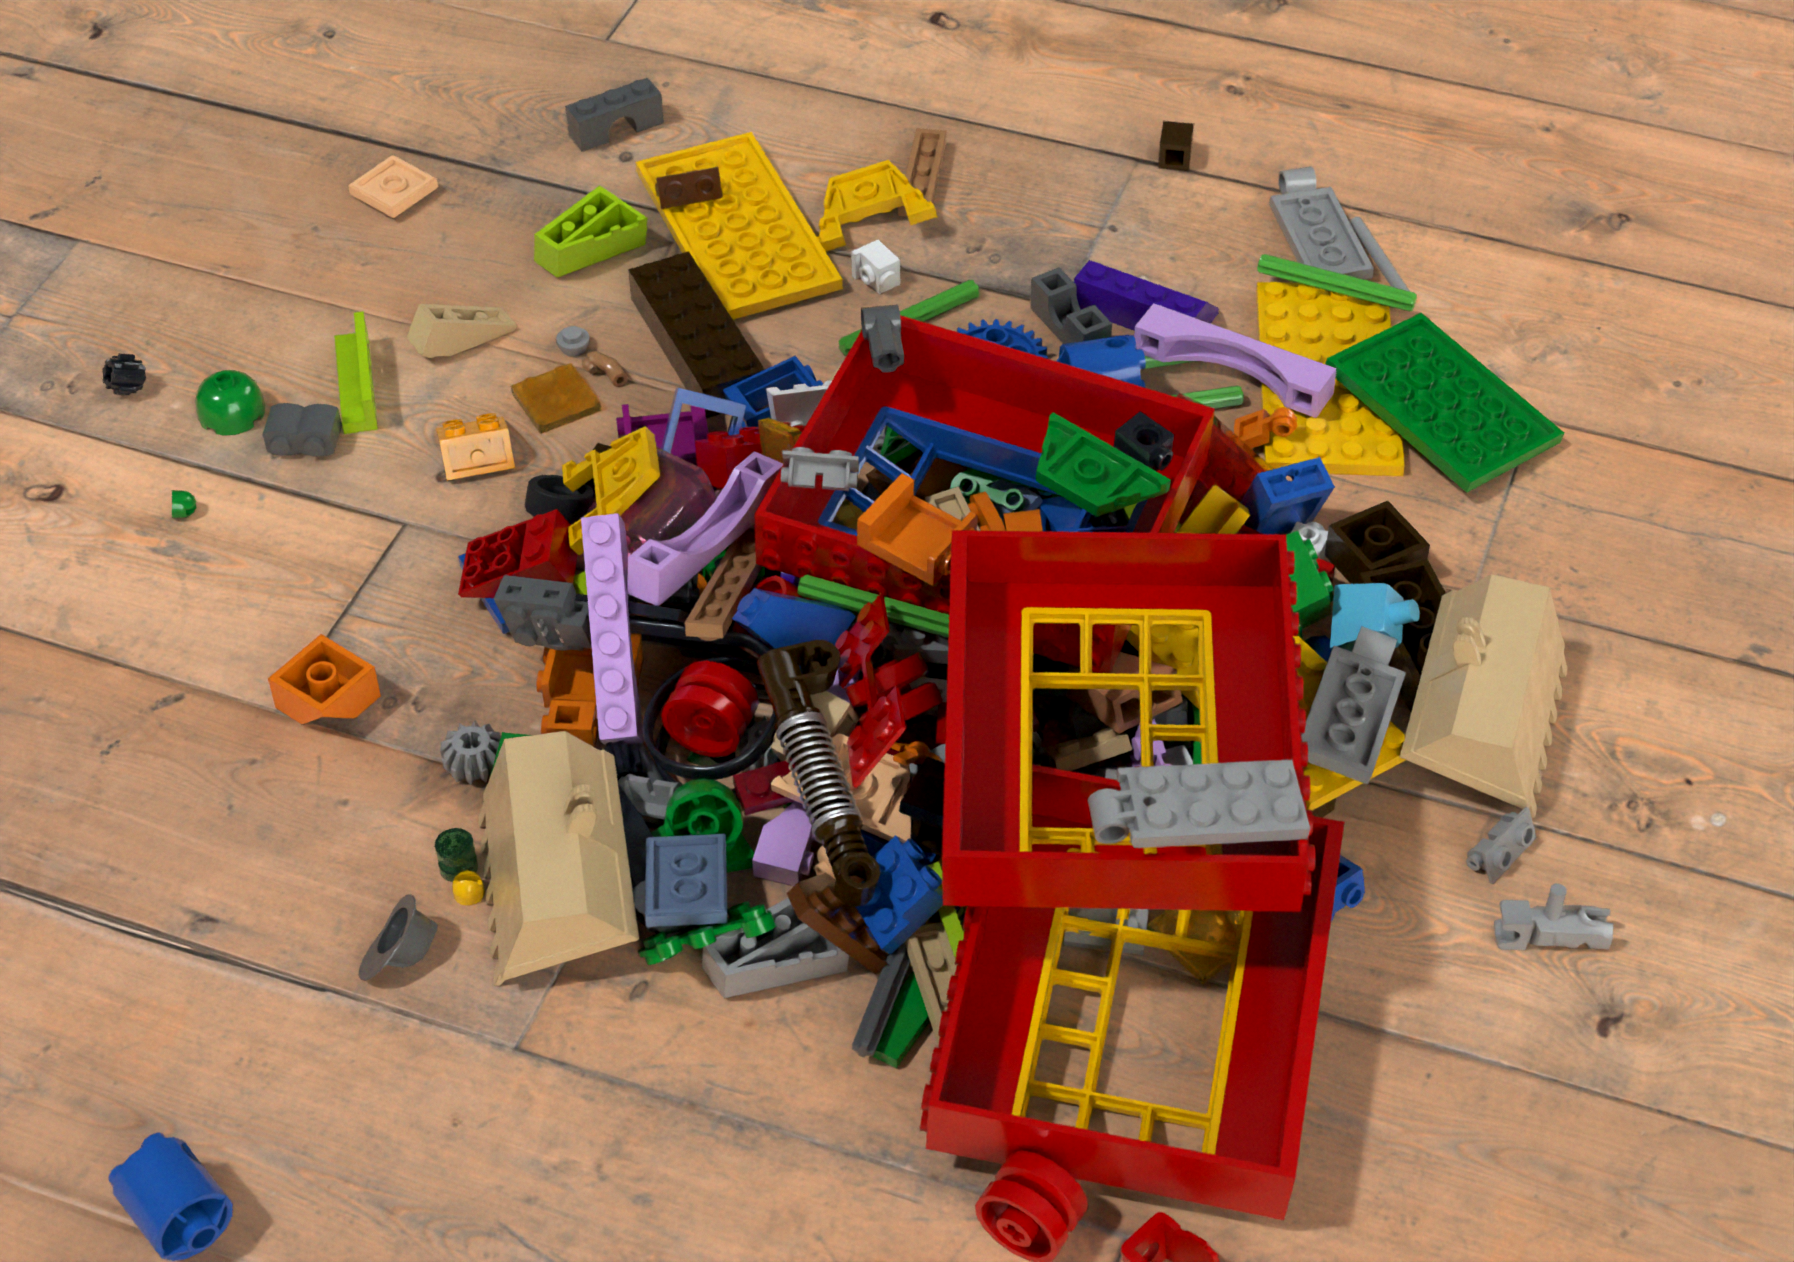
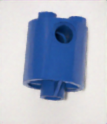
[1057,335,1146,388]
[108,1133,233,1261]

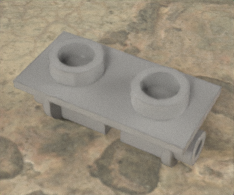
[781,447,859,491]
[618,774,684,819]
[1466,807,1536,884]

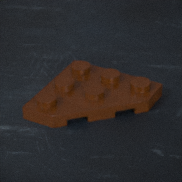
[786,873,887,974]

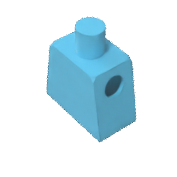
[1330,583,1420,652]

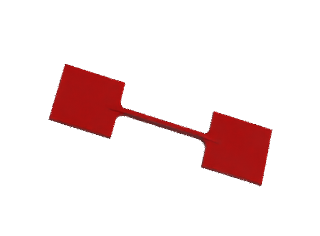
[835,594,906,789]

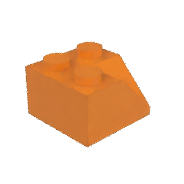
[268,634,381,724]

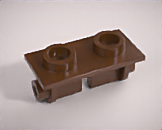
[655,167,723,209]

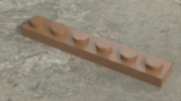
[685,529,763,641]

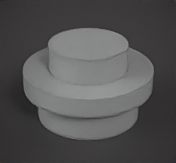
[556,326,590,356]

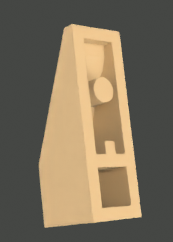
[407,304,517,358]

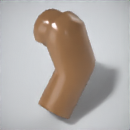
[582,351,628,387]

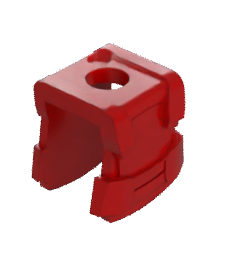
[1121,1212,1219,1262]

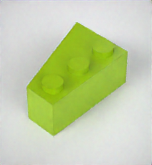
[534,185,648,278]

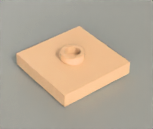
[348,155,438,219]

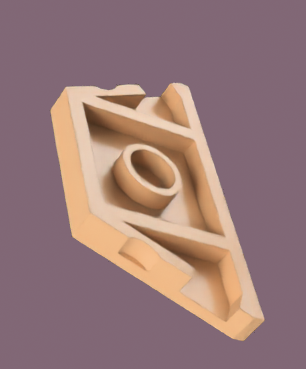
[771,733,911,841]

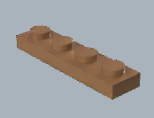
[898,128,947,216]

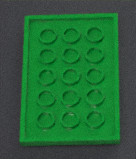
[1325,313,1564,493]

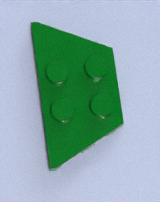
[1036,412,1171,517]

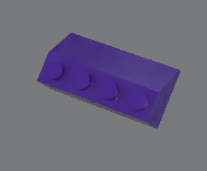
[1074,260,1219,331]

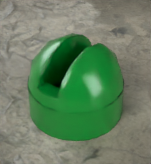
[172,490,196,518]

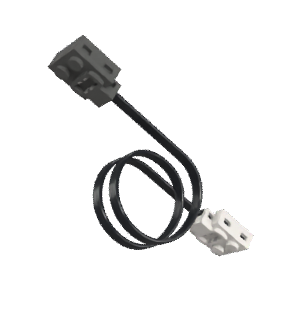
[494,575,947,802]

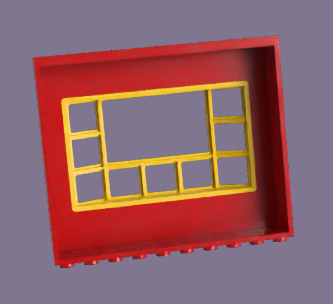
[942,530,1315,912]
[920,764,1345,1220]

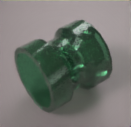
[434,828,478,882]

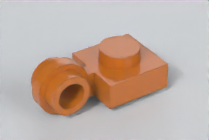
[1232,407,1297,453]

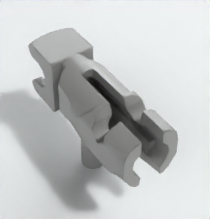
[1494,884,1613,950]

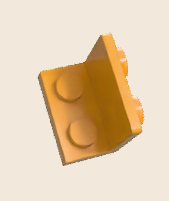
[436,413,515,480]

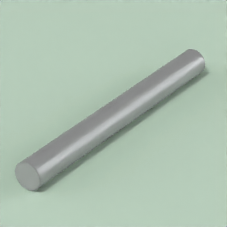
[1350,216,1410,291]

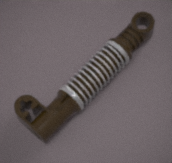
[757,640,880,907]

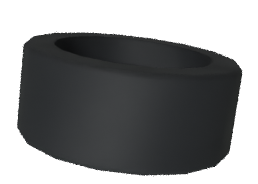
[524,475,595,525]

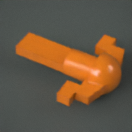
[891,741,942,765]

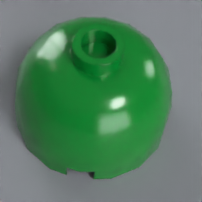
[195,370,265,436]
[664,778,743,852]

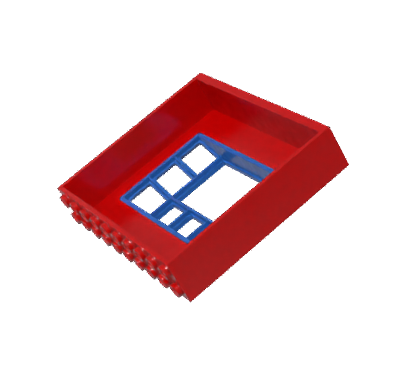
[755,315,1215,673]

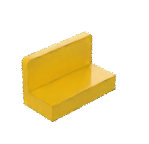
[1175,485,1250,534]

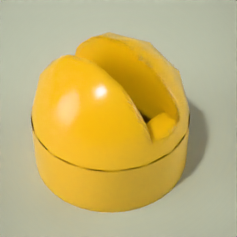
[452,870,485,906]

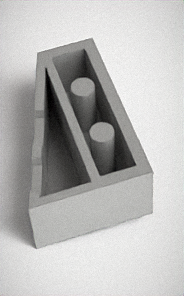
[702,898,849,998]

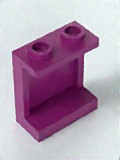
[616,404,708,471]

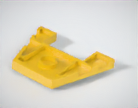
[816,160,938,251]
[562,426,660,555]

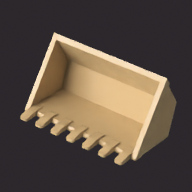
[1400,574,1567,818]
[478,731,639,986]

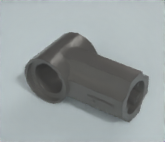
[861,304,904,372]

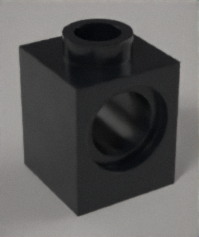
[1114,411,1174,471]

